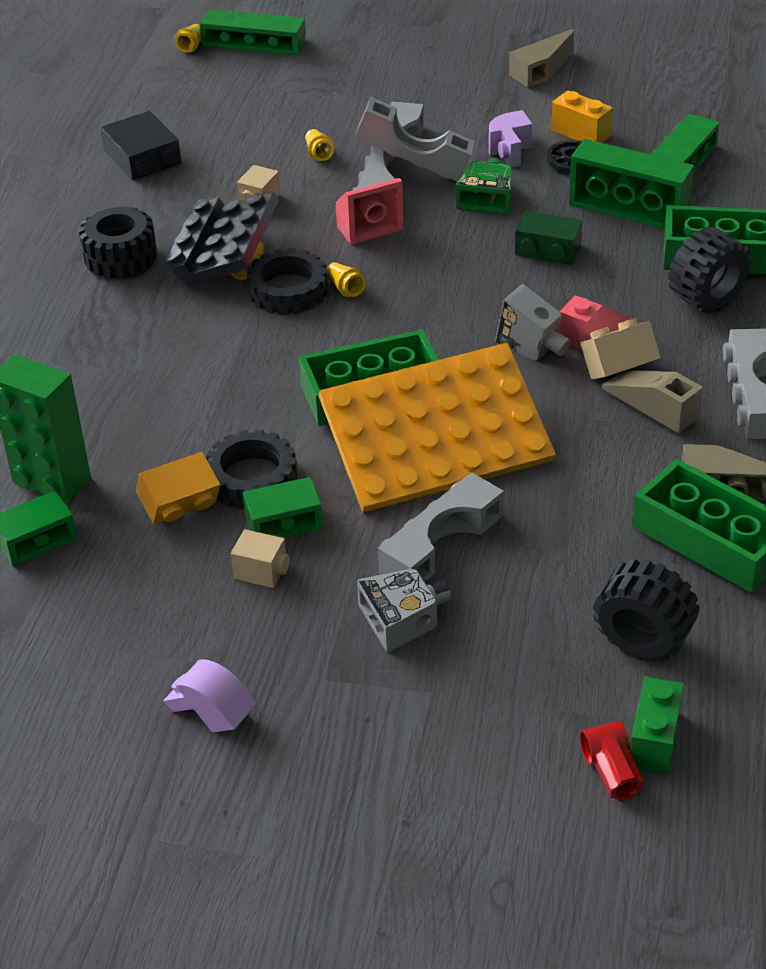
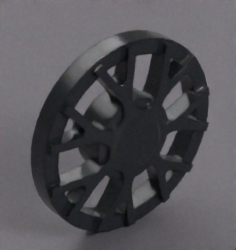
[547,140,582,173]

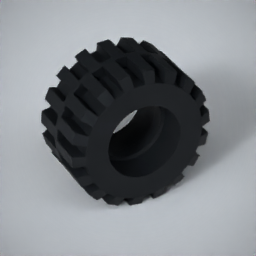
[79,206,157,279]
[668,227,751,313]
[593,559,700,662]

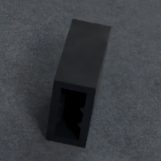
[100,110,182,180]

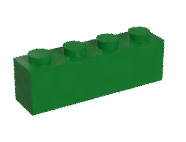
[199,9,306,56]
[651,113,720,172]

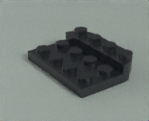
[165,191,279,285]

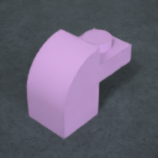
[489,110,532,168]
[163,659,257,732]

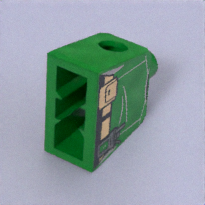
[456,158,511,215]

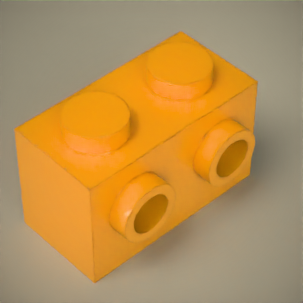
[551,90,613,143]
[136,452,220,525]

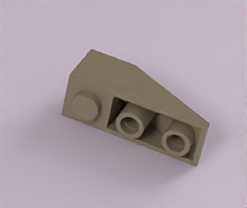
[509,29,574,88]
[602,370,703,433]
[682,444,766,500]

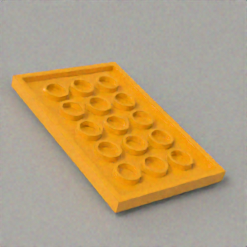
[319,342,556,513]

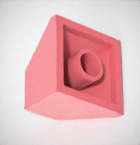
[336,178,404,245]
[558,295,641,351]

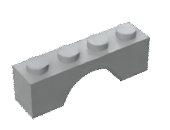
[355,97,475,181]
[723,329,766,439]
[378,472,504,583]

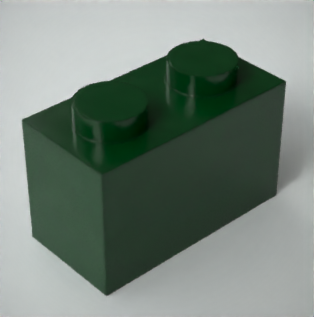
[515,211,583,265]

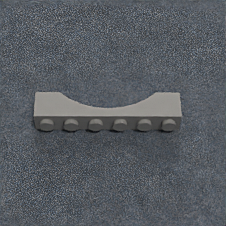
[352,102,424,191]

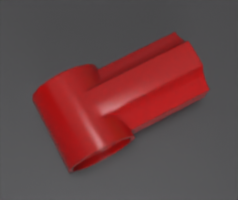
[579,721,644,802]

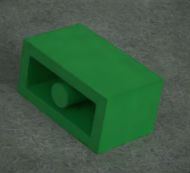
[242,477,323,538]
[0,490,78,567]
[630,676,684,775]

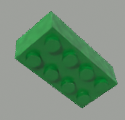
[569,139,694,229]
[663,205,766,275]
[298,329,439,426]
[0,354,91,503]
[632,458,766,593]

